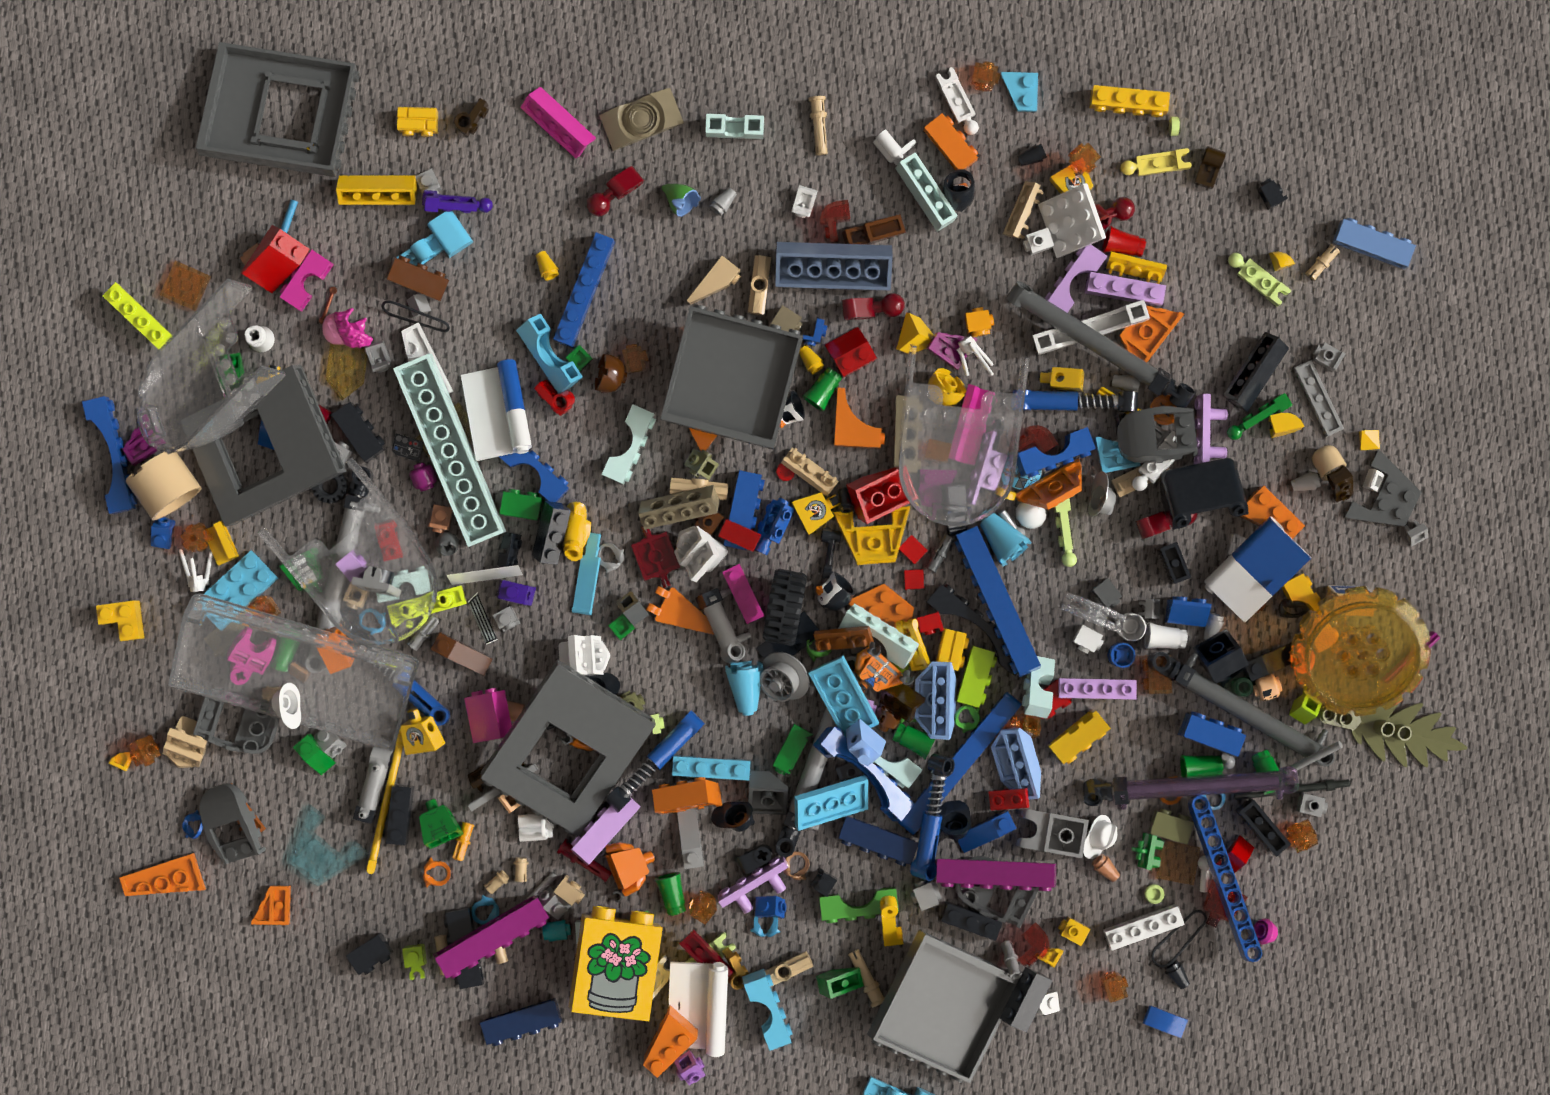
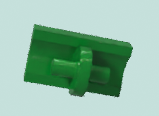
[1131,832,1164,870]

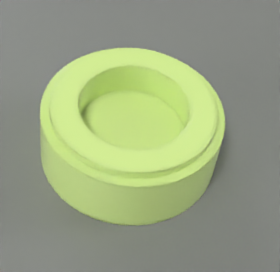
[1169,117,1180,136]
[1144,884,1164,904]

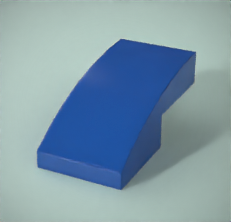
[1143,1005,1188,1038]

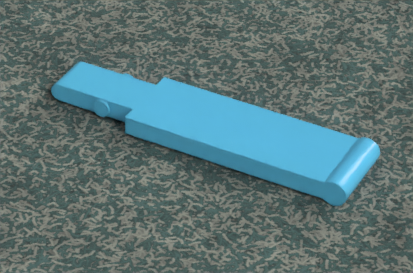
[572,533,601,615]

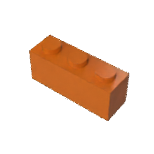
[923,113,978,170]

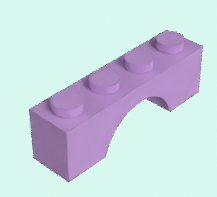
[1045,245,1107,313]

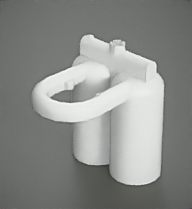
[873,130,916,165]
[518,814,554,842]

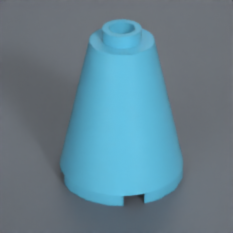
[980,513,1032,566]
[725,661,764,716]

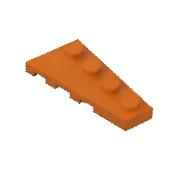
[119,853,206,896]

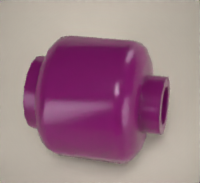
[409,462,437,492]

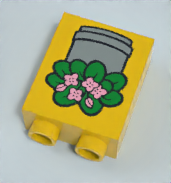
[568,906,663,1021]

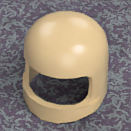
[1312,445,1347,481]

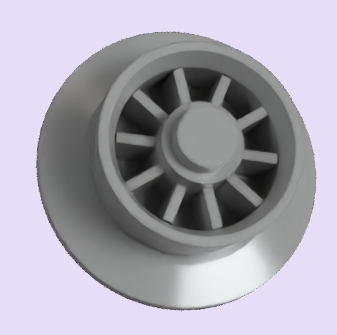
[760,652,810,702]

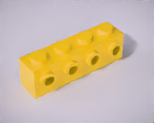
[1089,85,1170,117]
[336,175,417,205]

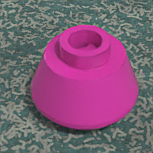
[1254,918,1278,945]

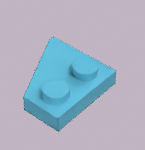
[1001,72,1038,112]
[1095,437,1141,473]

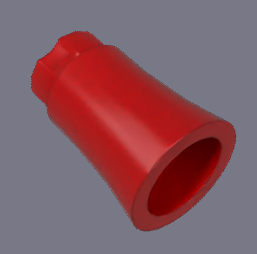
[1102,226,1146,257]

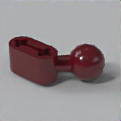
[587,166,644,217]
[1095,197,1135,231]
[842,293,905,320]
[1135,511,1198,539]

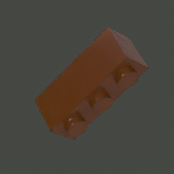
[385,255,449,301]

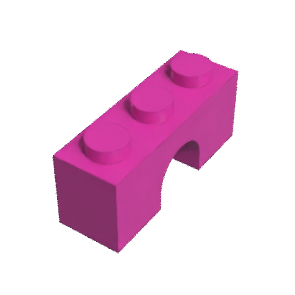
[280,250,334,312]
[722,564,764,624]

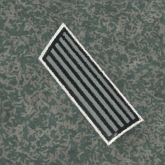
[468,592,498,645]

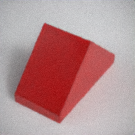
[1216,835,1254,873]

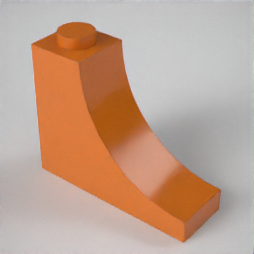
[834,388,885,449]

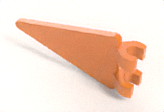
[646,586,714,635]

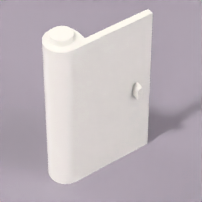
[669,962,728,1057]

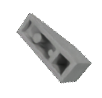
[677,808,704,869]

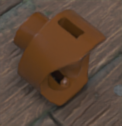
[875,706,901,732]

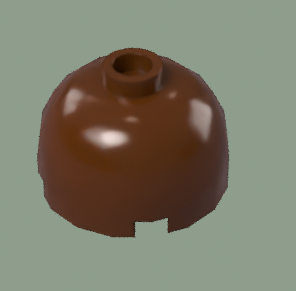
[594,354,627,393]

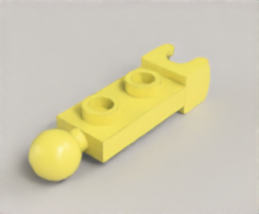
[1120,148,1192,176]

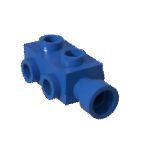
[755,498,795,555]

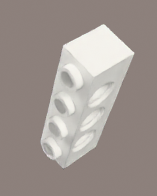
[1103,904,1185,950]

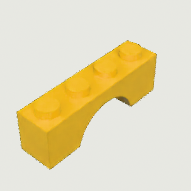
[1281,573,1339,652]

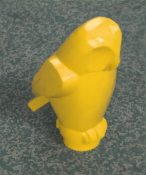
[563,501,591,561]

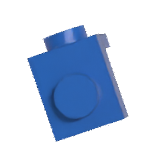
[802,318,827,347]
[151,517,176,549]
[755,896,786,919]

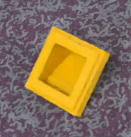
[1359,430,1380,450]

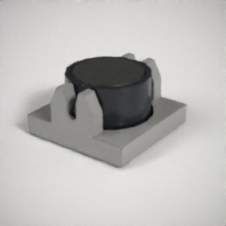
[351,566,401,597]

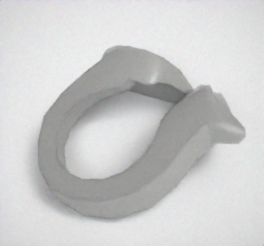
[597,543,624,573]

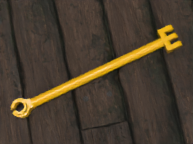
[366,729,404,874]

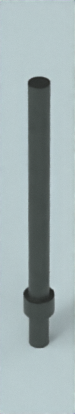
[1234,779,1350,800]

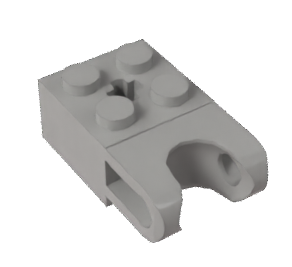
[1016,809,1089,859]

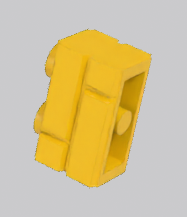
[397,107,438,137]
[936,628,969,671]

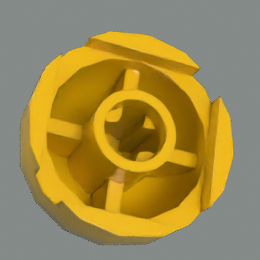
[928,368,966,406]

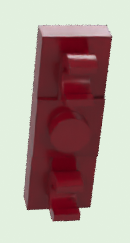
[679,930,734,977]

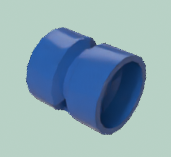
[1107,642,1136,668]

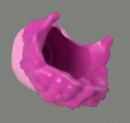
[322,308,373,348]

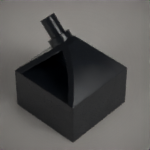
[1193,629,1249,688]

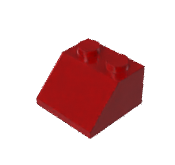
[825,327,877,378]

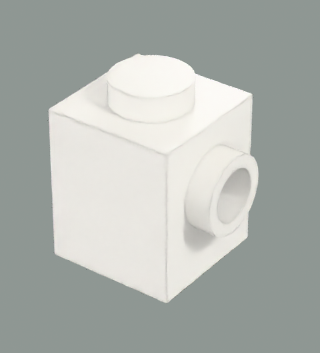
[1023,228,1054,255]
[1072,625,1104,654]

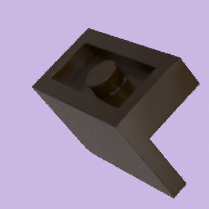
[880,684,926,723]

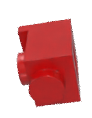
[916,612,944,635]

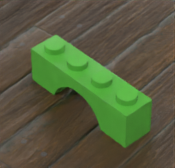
[819,887,899,923]

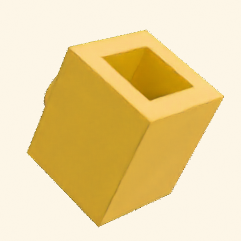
[1058,916,1091,946]

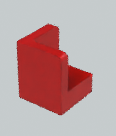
[899,535,928,564]

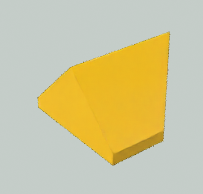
[896,312,934,354]

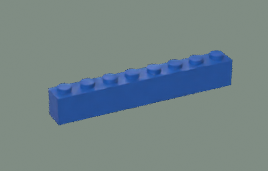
[954,526,1041,677]

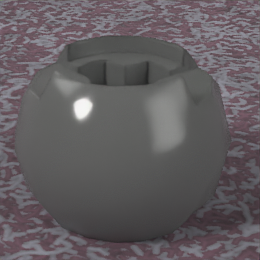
[435,532,459,556]

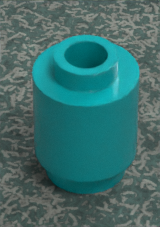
[542,920,571,942]

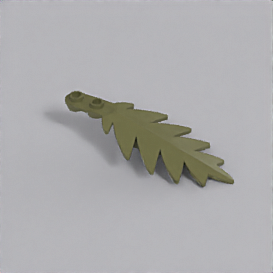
[1318,698,1468,768]

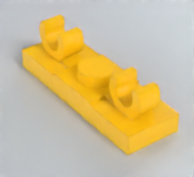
[1106,252,1167,284]

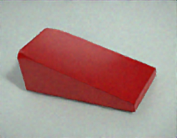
[718,519,761,552]

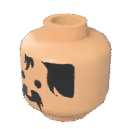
[1252,674,1282,701]

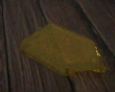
[326,343,368,401]

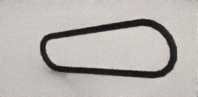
[381,300,450,332]
[1151,910,1207,968]

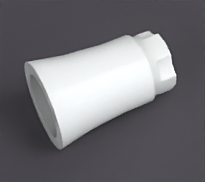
[244,326,274,352]
[1144,622,1188,649]

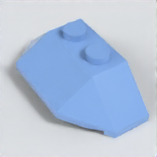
[915,661,957,740]
[991,728,1041,800]

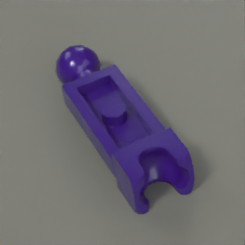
[422,190,493,213]

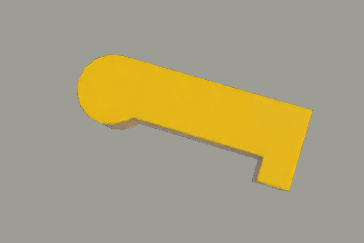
[880,896,903,946]

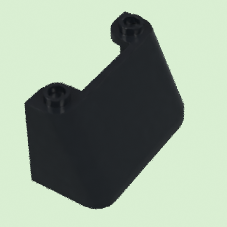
[1160,458,1248,530]

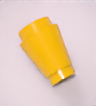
[536,251,559,281]
[799,345,824,375]

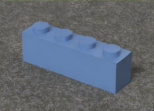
[1332,218,1416,269]

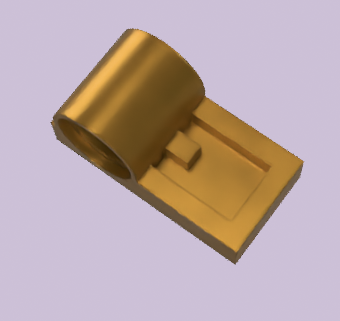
[722,947,749,990]

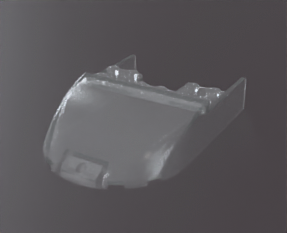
[137,279,286,453]
[899,344,1029,526]
[258,457,437,645]

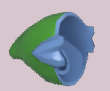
[662,184,701,217]

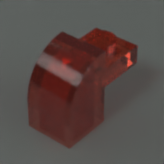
[820,200,851,243]
[1012,425,1058,453]
[1018,922,1051,967]

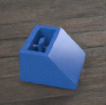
[1165,596,1212,627]

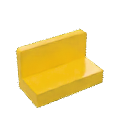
[203,521,239,565]

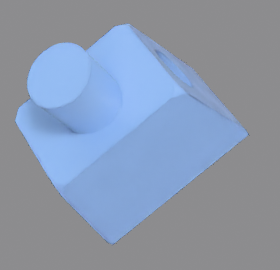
[846,719,886,766]

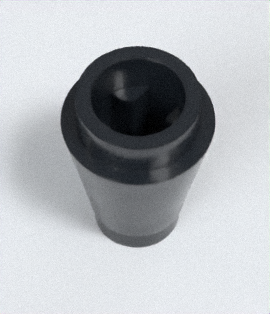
[1017,144,1047,166]
[1164,959,1190,989]

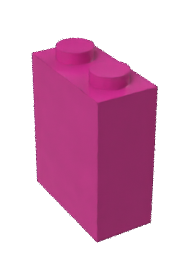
[464,688,512,743]

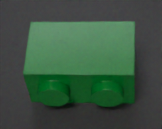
[500,489,543,521]

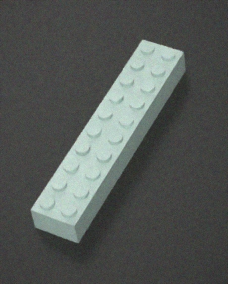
[393,354,506,547]

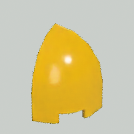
[1269,251,1295,271]
[1269,413,1305,438]

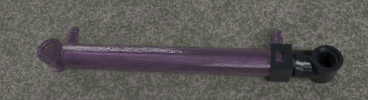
[1083,766,1299,810]

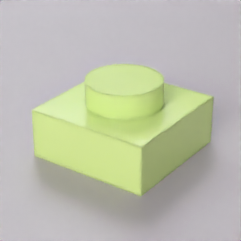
[651,713,665,734]

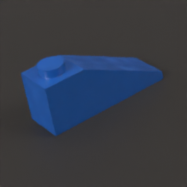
[958,810,1017,853]

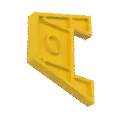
[834,506,910,565]

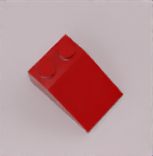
[241,225,310,293]
[846,465,917,524]

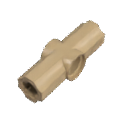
[748,255,771,315]
[670,478,728,500]
[765,951,814,987]

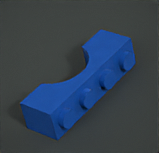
[1013,427,1096,478]
[499,450,570,502]

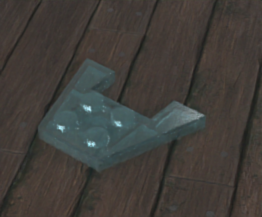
[289,805,370,886]

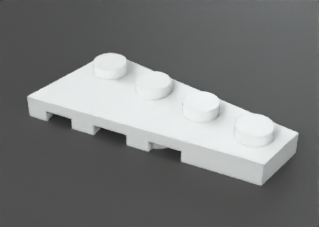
[401,323,453,393]

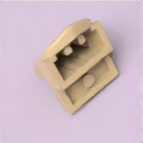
[163,716,207,768]

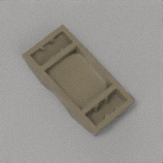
[599,88,684,151]

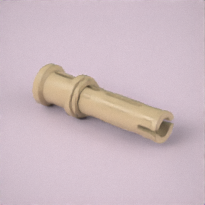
[809,96,828,156]
[848,949,885,1008]

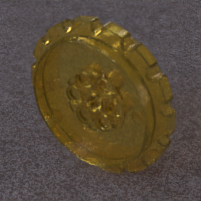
[1291,586,1431,716]

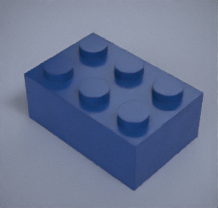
[1178,711,1246,757]

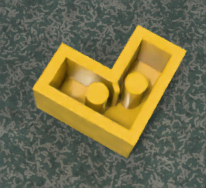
[96,600,144,641]

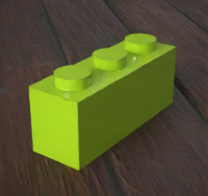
[956,646,997,708]

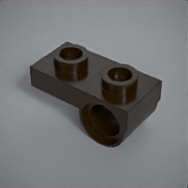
[454,98,489,137]
[1194,146,1226,189]
[1326,466,1354,503]

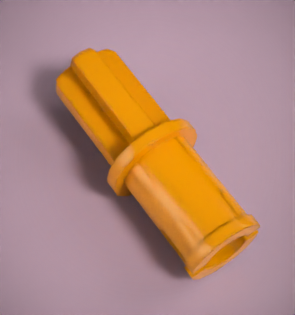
[452,822,474,861]

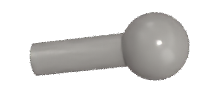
[998,509,1026,535]
[1222,753,1235,770]

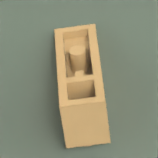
[687,256,741,305]

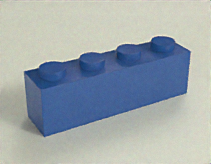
[724,470,765,550]

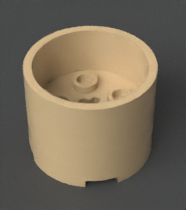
[126,449,202,520]

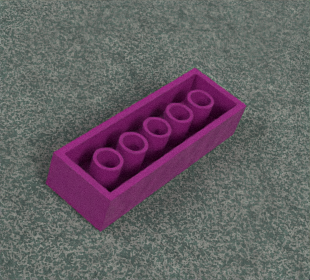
[936,859,1056,891]
[433,895,549,979]

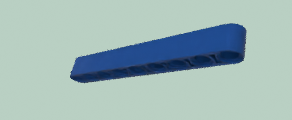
[898,692,1022,835]
[1188,796,1262,962]

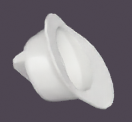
[271,683,301,729]
[1083,815,1117,859]

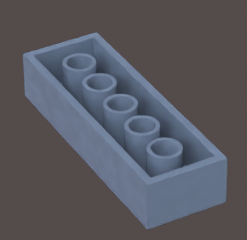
[775,242,893,290]

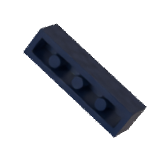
[838,816,919,867]
[480,998,562,1046]

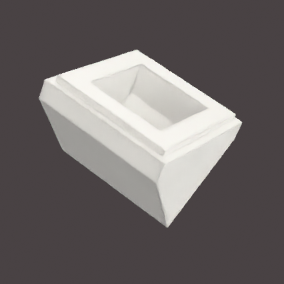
[1363,469,1385,492]

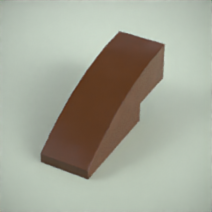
[842,214,906,245]

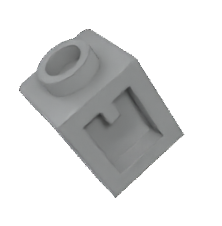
[416,168,442,195]

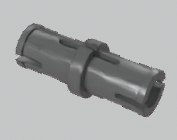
[925,534,955,573]

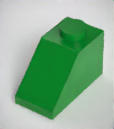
[293,734,336,775]
[816,967,864,999]

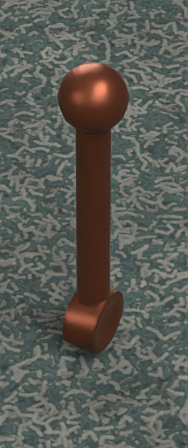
[318,287,337,325]

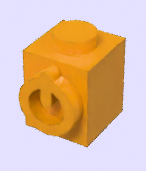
[964,307,994,337]

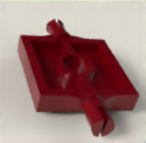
[631,526,681,588]

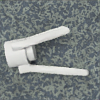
[956,336,993,376]
[179,549,212,592]

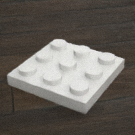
[1038,183,1106,258]

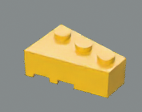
[1047,709,1111,764]

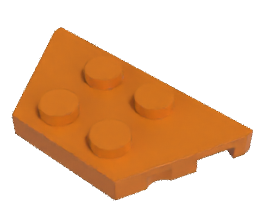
[1119,305,1184,362]
[1015,459,1082,510]
[848,584,914,633]

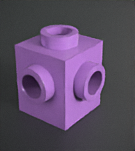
[674,1050,706,1086]

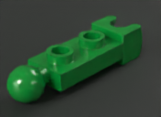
[1227,393,1293,440]

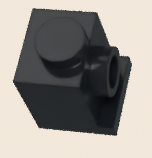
[1257,178,1288,210]
[835,762,864,782]
[810,868,837,897]

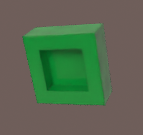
[565,345,593,372]
[608,614,635,641]

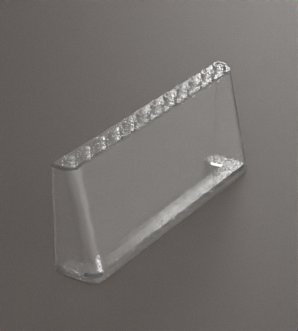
[168,594,419,751]

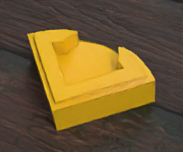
[109,752,135,771]
[1037,948,1064,967]

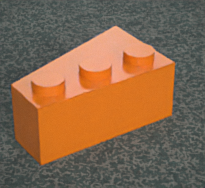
[1240,485,1305,539]
[652,777,722,814]
[643,1005,698,1078]

